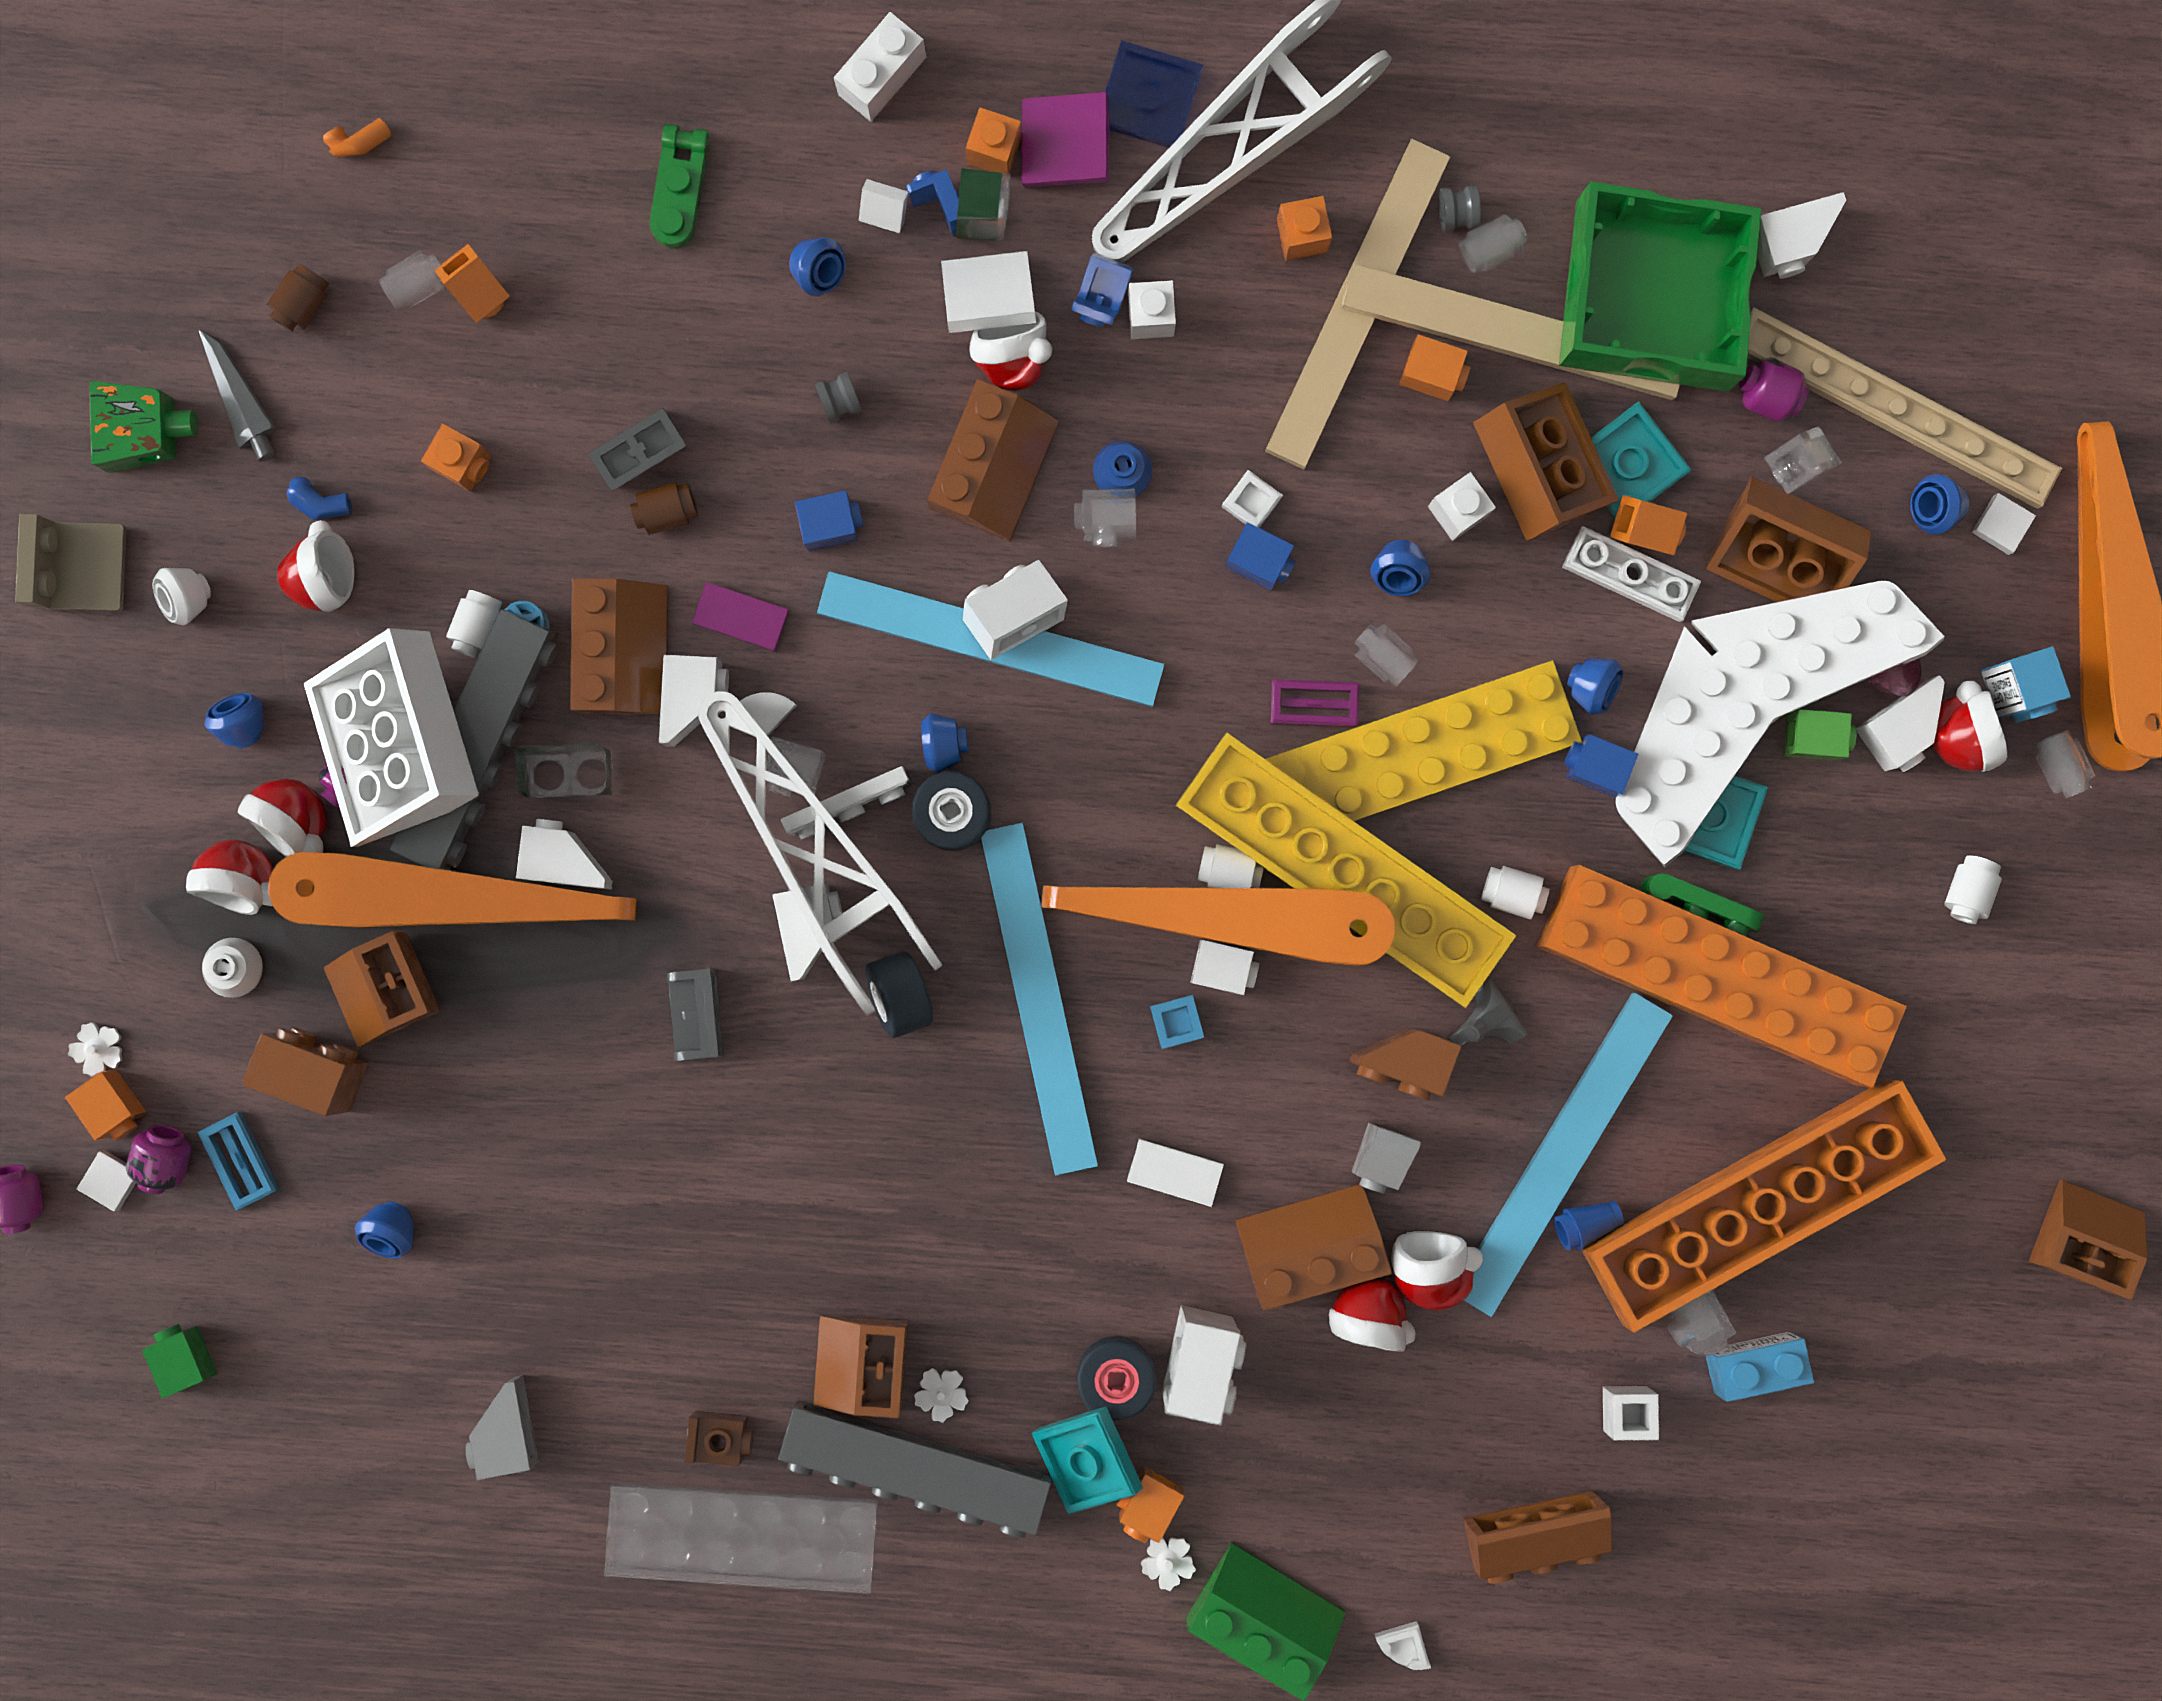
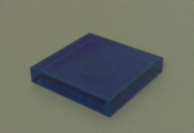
[1105,40,1203,148]

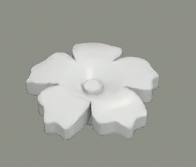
[68,1022,122,1077]
[914,1368,968,1423]
[1141,1537,1196,1591]

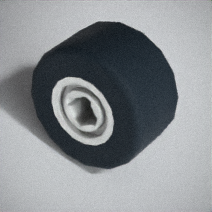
[912,771,991,851]
[865,951,933,1038]

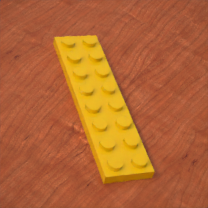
[1265,660,1582,821]
[1175,733,1517,1008]

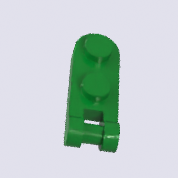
[650,124,710,249]
[1640,873,1765,937]

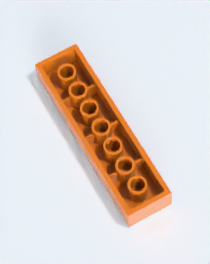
[1535,865,1907,1088]
[1581,1079,1946,1332]

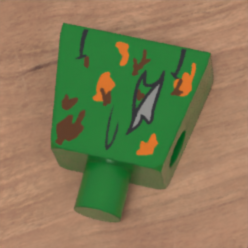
[89,381,198,472]

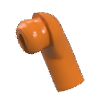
[323,118,392,158]

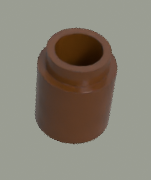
[266,263,329,332]
[630,482,698,535]

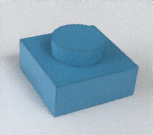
[1150,995,1204,1049]

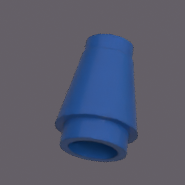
[1554,1200,1624,1251]

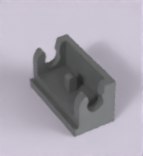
[588,408,686,492]
[666,968,724,1061]

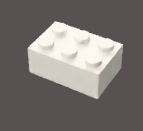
[1162,1305,1246,1425]

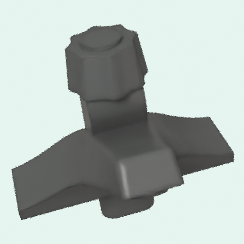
[1448,979,1528,1046]

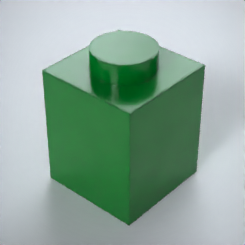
[141,1324,218,1399]

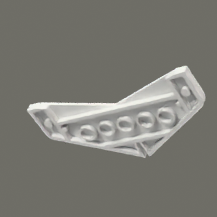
[1616,581,1945,867]

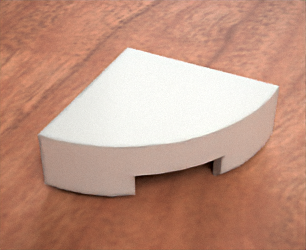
[740,692,797,736]
[1374,1621,1431,1670]

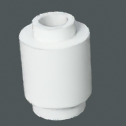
[446,590,502,658]
[1198,844,1263,888]
[1944,856,2002,924]
[1481,866,1550,920]

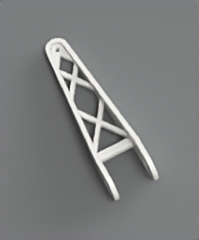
[1092,0,1392,263]
[698,691,943,1016]

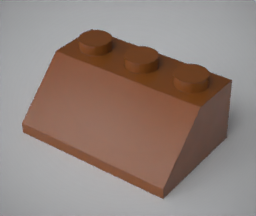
[927,379,1059,542]
[1473,382,1619,541]
[1706,477,1872,602]
[570,578,669,716]
[1235,1184,1392,1311]
[1463,1490,1612,1583]

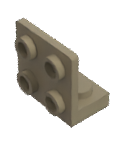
[15,514,127,612]

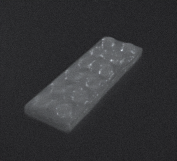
[604,1483,878,1594]

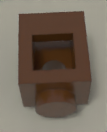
[684,1411,754,1466]

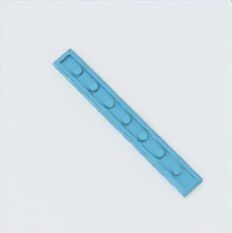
[817,571,1164,707]
[981,822,1098,1175]
[1464,993,1673,1317]

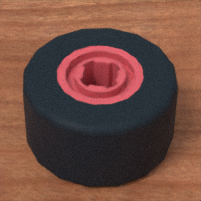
[1077,1336,1157,1421]

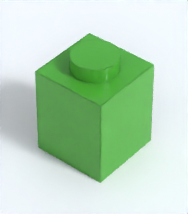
[1784,709,1857,761]

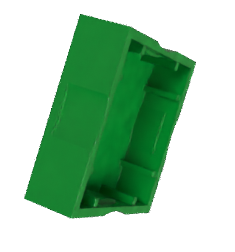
[1559,181,1761,392]

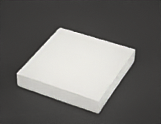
[941,251,1036,333]

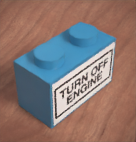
[1980,646,2071,723]
[1704,1332,1814,1402]

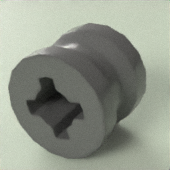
[1438,185,1481,232]
[814,371,862,424]

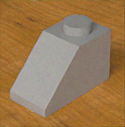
[1351,1122,1421,1194]
[465,1375,539,1480]

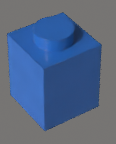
[795,490,864,551]
[1225,522,1296,591]
[1564,734,1639,798]

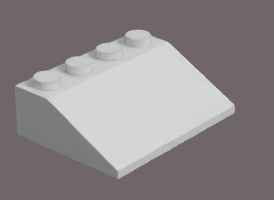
[304,628,479,847]

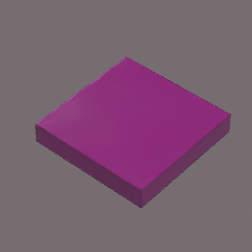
[1022,92,1110,188]

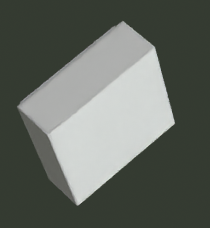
[859,179,908,233]
[1222,470,1283,528]
[1972,493,2036,555]
[77,1150,136,1212]

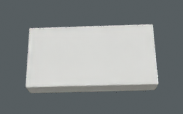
[1127,1138,1224,1207]

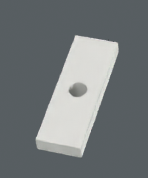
[1562,526,1701,622]
[780,766,910,840]

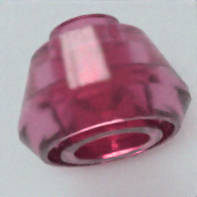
[1867,658,1922,697]

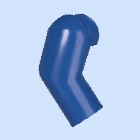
[286,477,352,520]

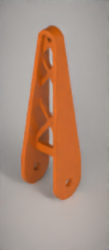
[2077,421,2162,772]
[268,852,637,927]
[1041,885,1395,966]

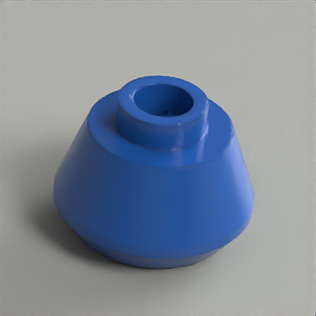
[789,238,846,296]
[1093,440,1152,500]
[1910,474,1969,534]
[1370,540,1431,596]
[1567,658,1624,715]
[204,693,264,749]
[921,713,969,773]
[354,1201,414,1259]

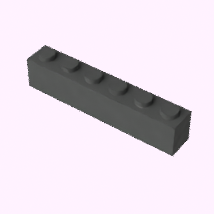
[390,609,559,871]
[778,1401,1051,1538]

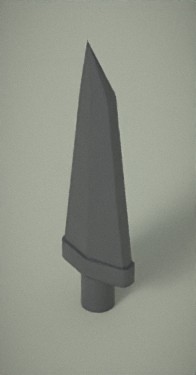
[198,329,276,461]

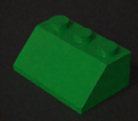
[1186,1542,1345,1701]

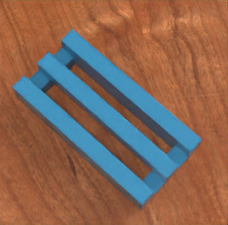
[197,1111,280,1211]

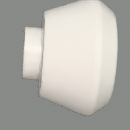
[153,568,211,625]
[202,938,263,998]

